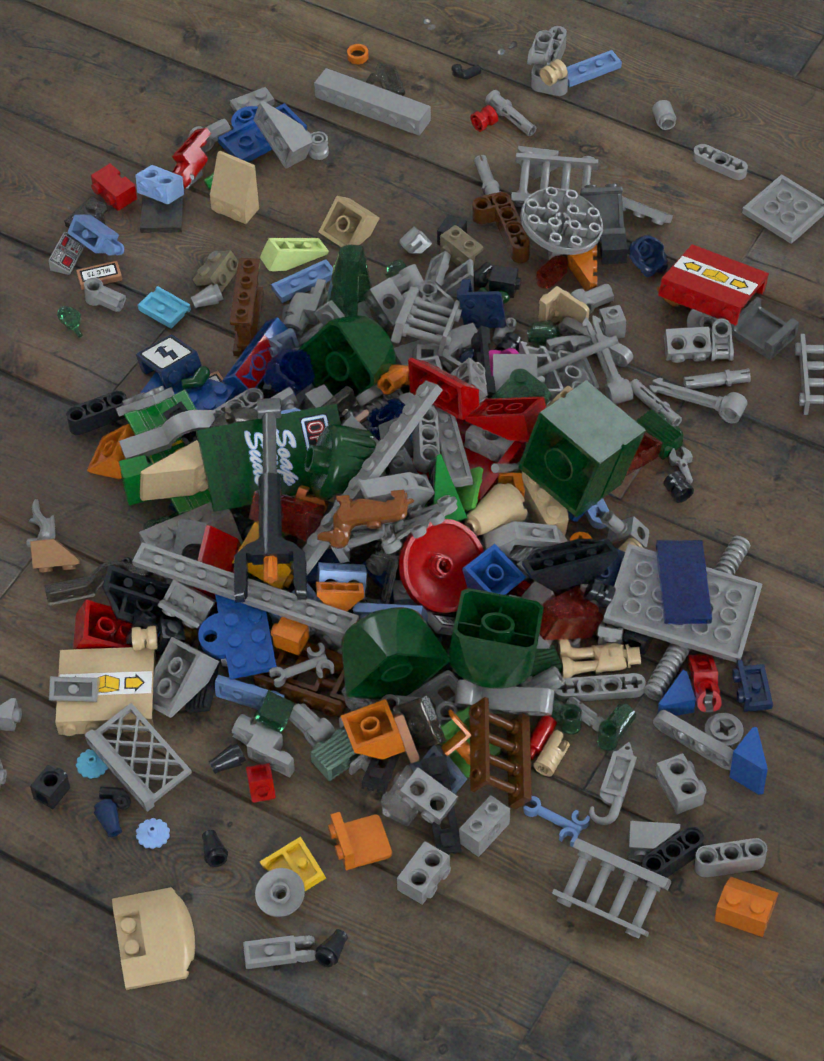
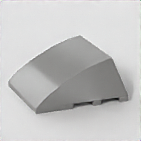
[519,341,600,406]

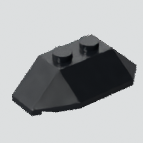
[522,539,618,591]
[102,565,182,624]

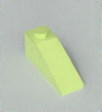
[260,238,329,271]

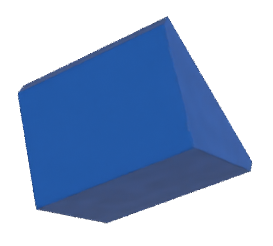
[462,544,526,595]
[729,727,768,795]

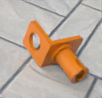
[441,709,472,765]

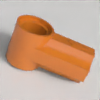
[377,364,410,394]

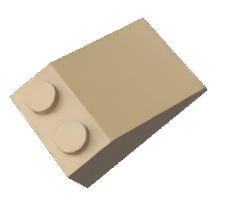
[210,151,259,224]
[140,440,208,501]

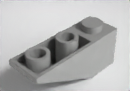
[358,472,435,510]

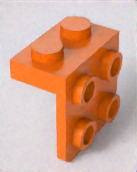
[328,812,392,870]

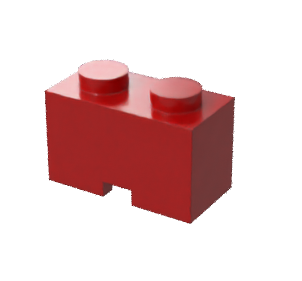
[91,163,137,211]

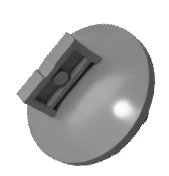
[520,187,603,263]

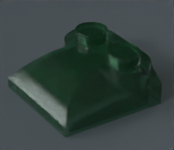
[490,369,552,405]

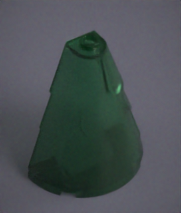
[325,245,372,317]

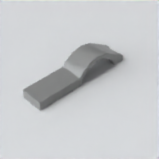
[119,410,221,459]

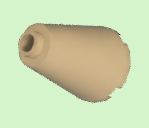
[464,483,527,536]

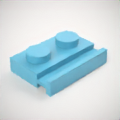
[138,286,191,329]

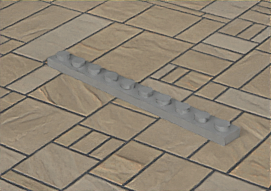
[290,381,443,575]
[132,542,359,637]

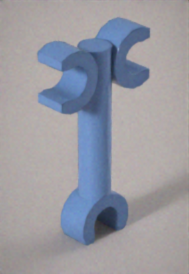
[524,796,590,847]

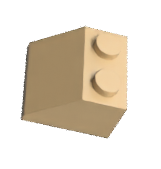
[319,196,379,252]

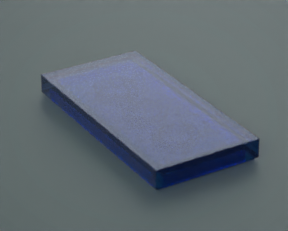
[655,540,712,624]

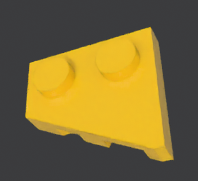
[260,836,326,891]

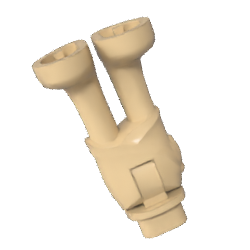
[557,637,641,679]

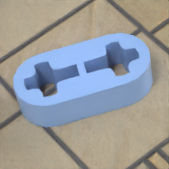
[585,499,609,529]

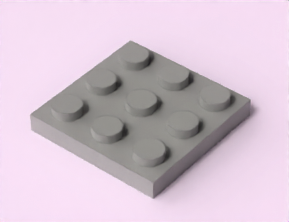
[742,174,824,244]

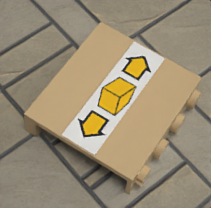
[55,647,157,736]

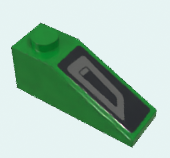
[427,454,467,523]

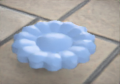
[136,818,170,849]

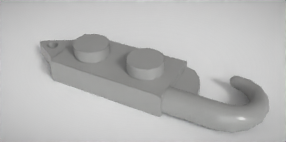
[589,742,637,825]

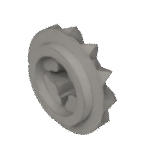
[705,713,744,747]

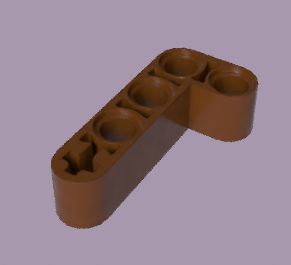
[472,192,530,263]

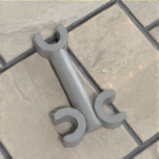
[269,643,334,687]

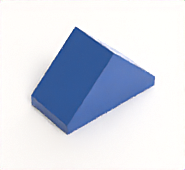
[658,670,696,716]

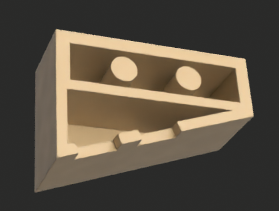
[522,472,569,536]

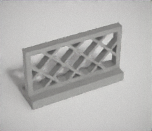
[85,703,192,812]

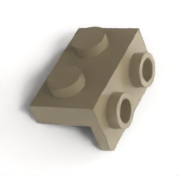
[440,225,483,272]
[193,250,238,293]

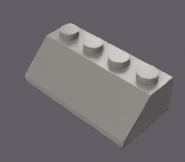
[139,502,243,581]

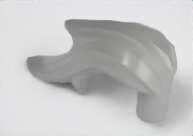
[27,499,55,547]

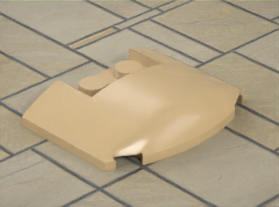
[112,887,195,990]

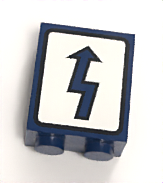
[136,334,202,389]

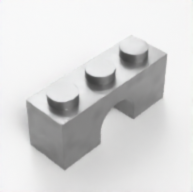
[164,518,208,587]

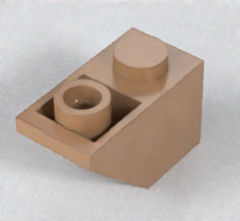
[30,539,81,572]

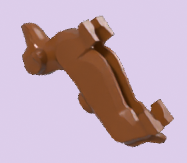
[317,489,414,549]

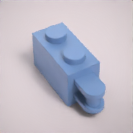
[68,215,124,255]

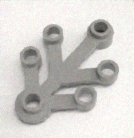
[381,495,458,554]

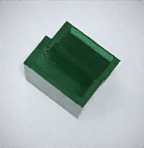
[253,690,295,733]

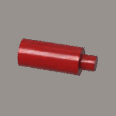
[530,716,557,760]

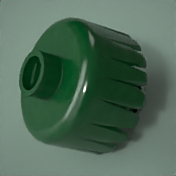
[305,424,386,500]

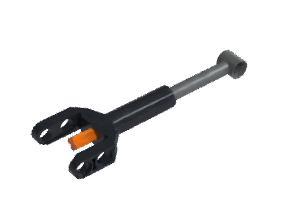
[234,398,307,603]

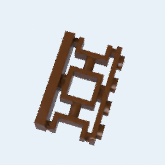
[230,258,264,356]
[254,643,347,718]

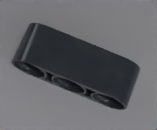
[66,391,127,435]
[642,827,704,883]

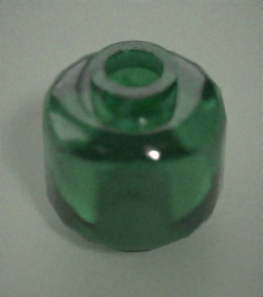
[527,320,560,348]

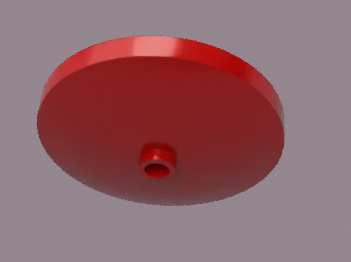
[399,519,484,613]

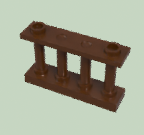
[469,697,532,809]

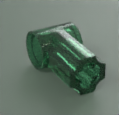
[550,699,582,735]
[597,703,636,751]

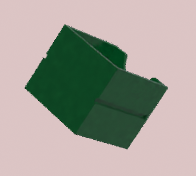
[518,380,646,518]

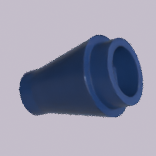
[94,799,122,837]

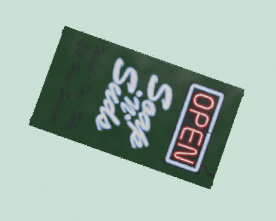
[196,404,341,512]

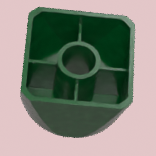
[296,315,396,414]
[449,588,544,689]
[341,607,450,699]

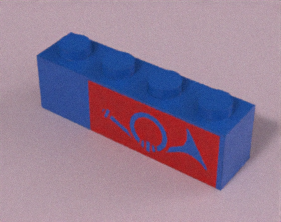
[222,317,288,396]

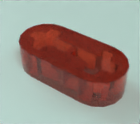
[536,256,568,289]

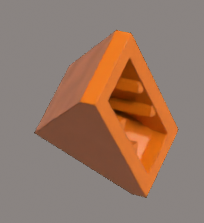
[315,582,364,612]

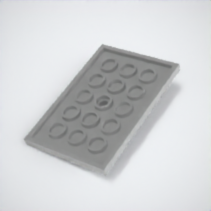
[603,544,763,663]

